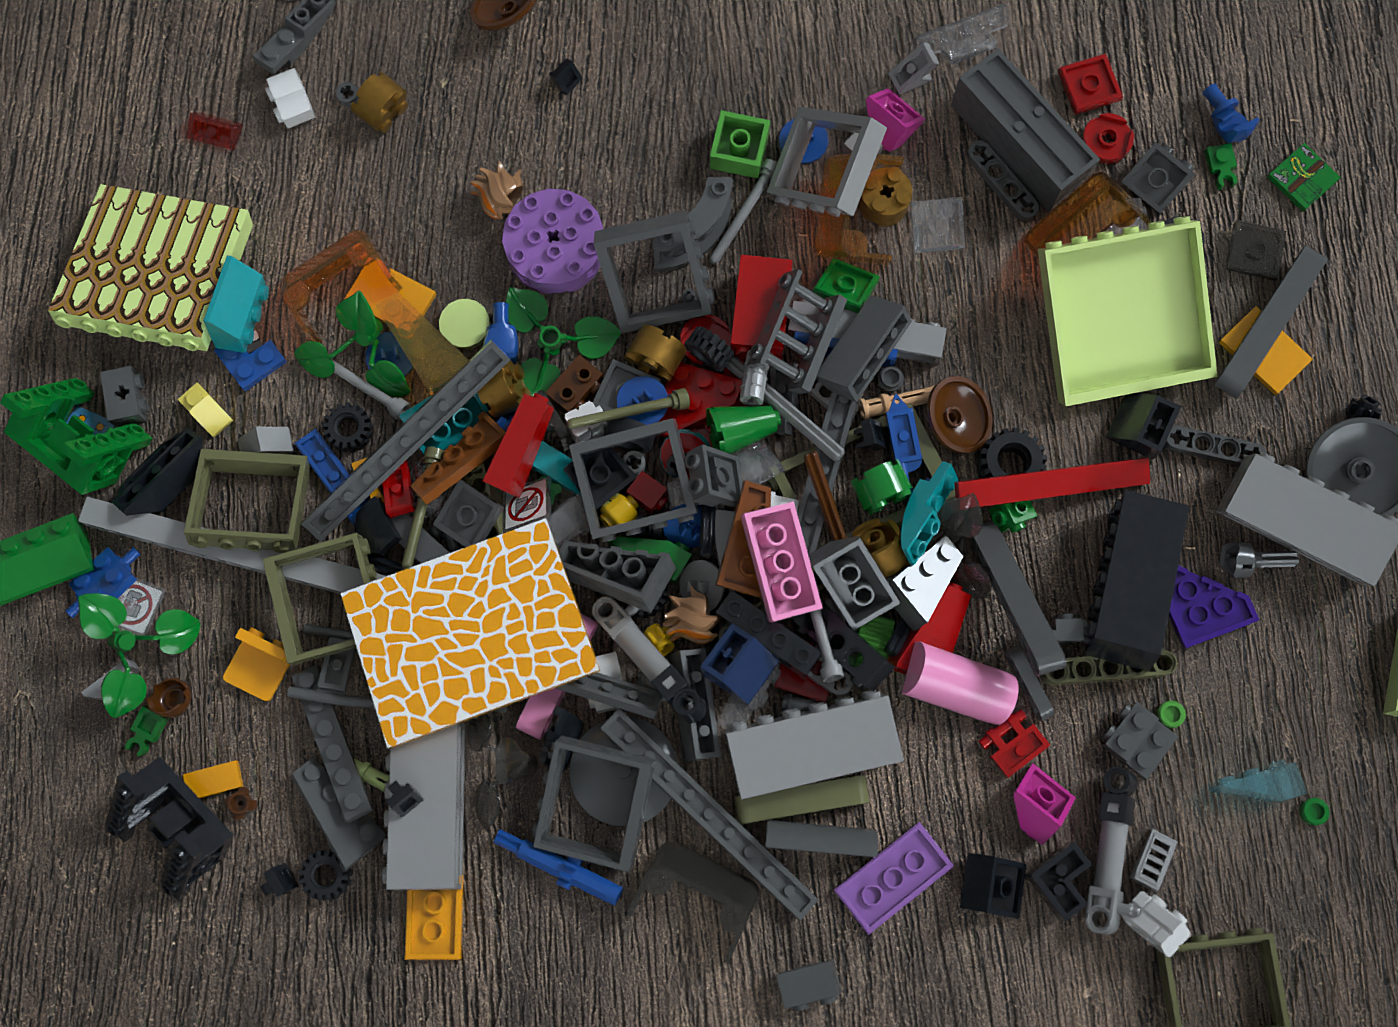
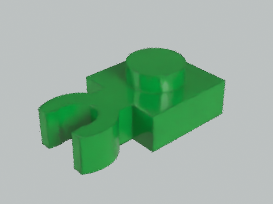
[1204,143,1237,190]
[125,705,169,757]

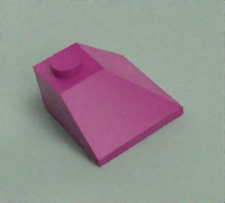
[866,88,925,152]
[1013,763,1076,845]

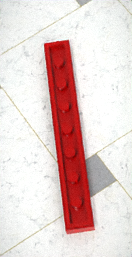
[954,457,1150,509]

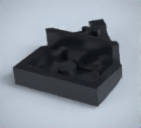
[354,496,402,557]

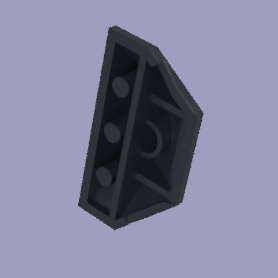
[112,427,203,516]

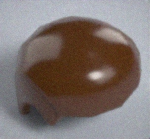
[146,678,192,718]

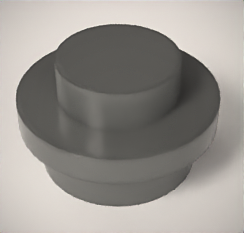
[878,366,904,392]

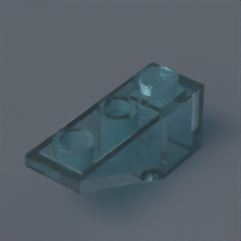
[1210,759,1308,803]

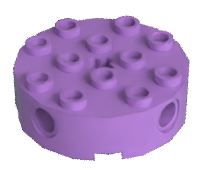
[502,189,603,294]

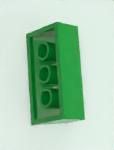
[0,513,94,606]

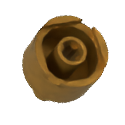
[351,71,408,133]
[859,167,912,227]
[624,325,686,383]
[477,361,532,418]
[852,518,909,578]

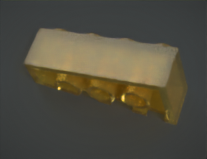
[375,292,469,396]

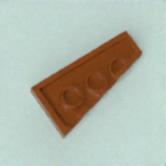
[411,411,506,505]
[715,480,771,599]

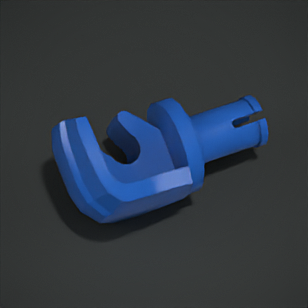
[1202,83,1259,143]
[483,302,519,365]

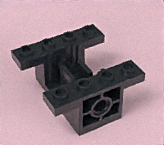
[106,757,234,902]

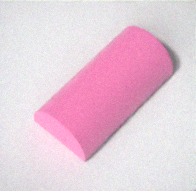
[740,502,822,622]
[901,641,1018,725]

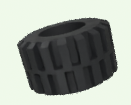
[976,428,1047,478]

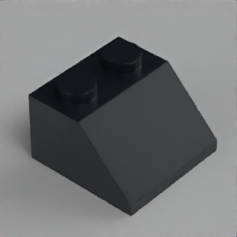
[960,853,1027,919]

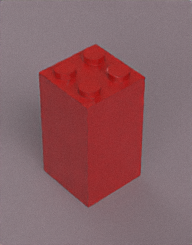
[731,255,793,367]

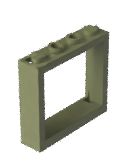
[184,449,311,553]
[262,533,377,665]
[1156,928,1291,1027]

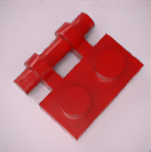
[978,709,1051,779]

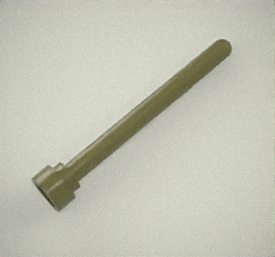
[567,388,690,429]
[402,447,444,569]

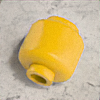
[599,493,639,527]

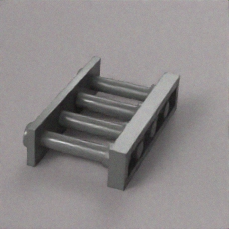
[747,269,847,394]

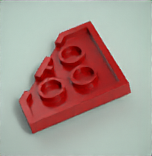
[657,362,742,438]

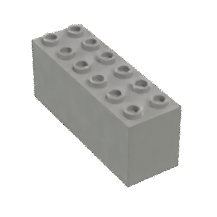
[1215,452,1398,586]
[724,690,904,799]
[382,722,465,890]

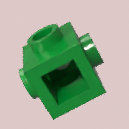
[989,500,1037,534]

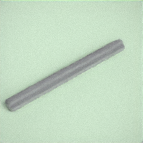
[726,356,844,462]

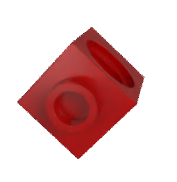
[626,471,669,515]

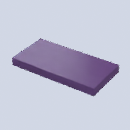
[834,822,954,935]

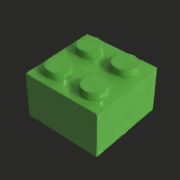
[710,110,770,179]

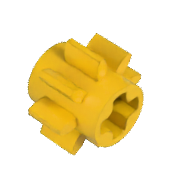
[644,624,674,656]

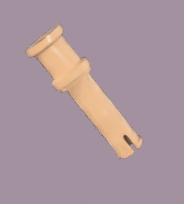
[858,385,935,420]

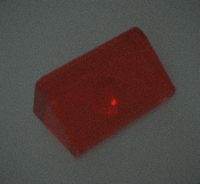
[187,112,243,150]

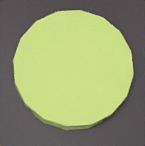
[439,299,490,350]

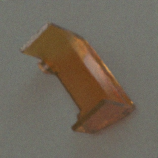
[815,154,904,265]
[1024,172,1151,258]
[281,230,403,343]

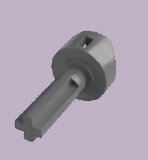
[1219,542,1299,578]

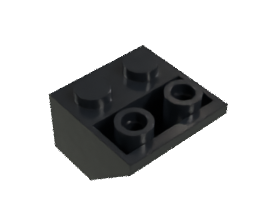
[1105,393,1182,460]

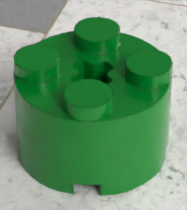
[850,459,913,516]

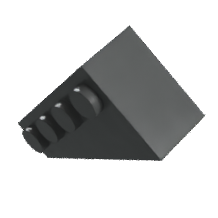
[559,541,676,613]

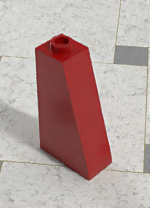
[483,393,554,498]
[887,583,971,675]

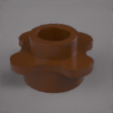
[225,787,258,820]

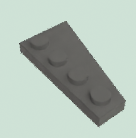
[291,757,386,873]

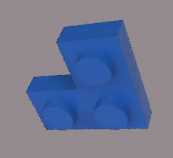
[214,340,287,392]

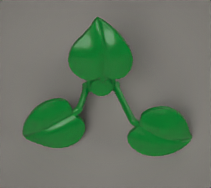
[506,287,621,398]
[294,290,412,397]
[78,593,201,718]

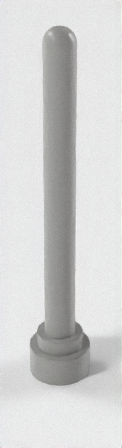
[709,159,777,265]
[331,359,411,421]
[810,609,844,683]

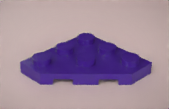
[1169,565,1260,650]

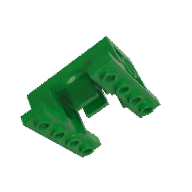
[0,378,153,495]

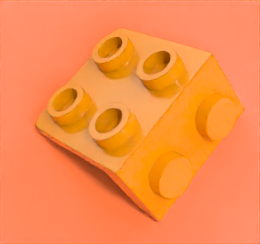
[223,627,290,701]

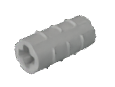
[739,350,770,406]

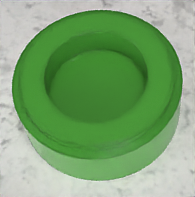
[1156,701,1186,728]

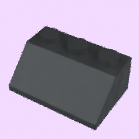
[808,537,900,631]

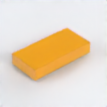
[183,760,244,799]

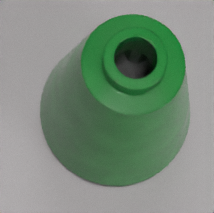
[705,406,781,454]

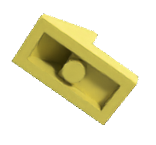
[178,382,233,438]

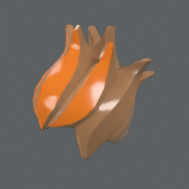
[471,161,524,219]
[662,585,720,644]

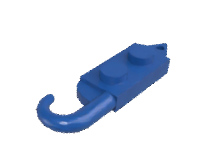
[885,394,930,497]

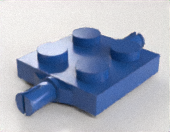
[65,547,141,618]

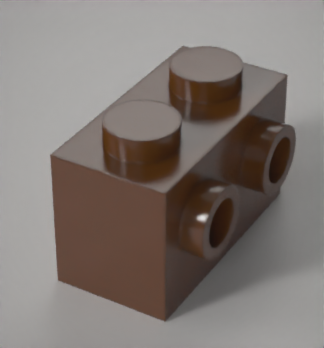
[545,355,604,414]

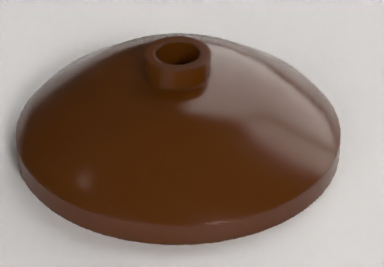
[470,0,536,31]
[927,376,993,454]

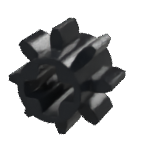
[1346,395,1382,419]

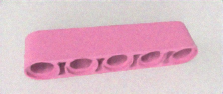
[516,614,598,740]

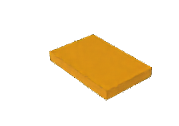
[345,258,437,337]
[1218,306,1313,396]
[405,875,464,960]

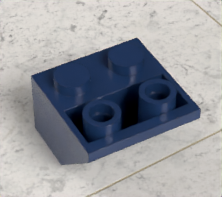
[700,623,779,705]

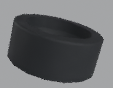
[603,417,655,453]

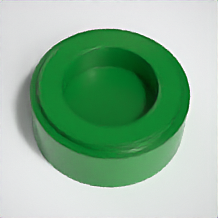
[1299,798,1330,826]

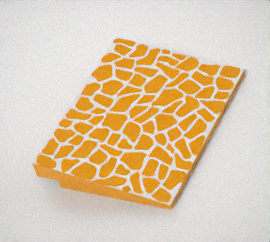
[341,518,600,748]

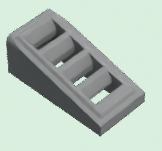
[1129,829,1177,891]

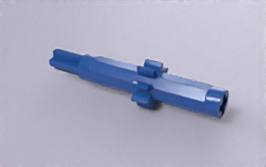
[493,829,623,906]

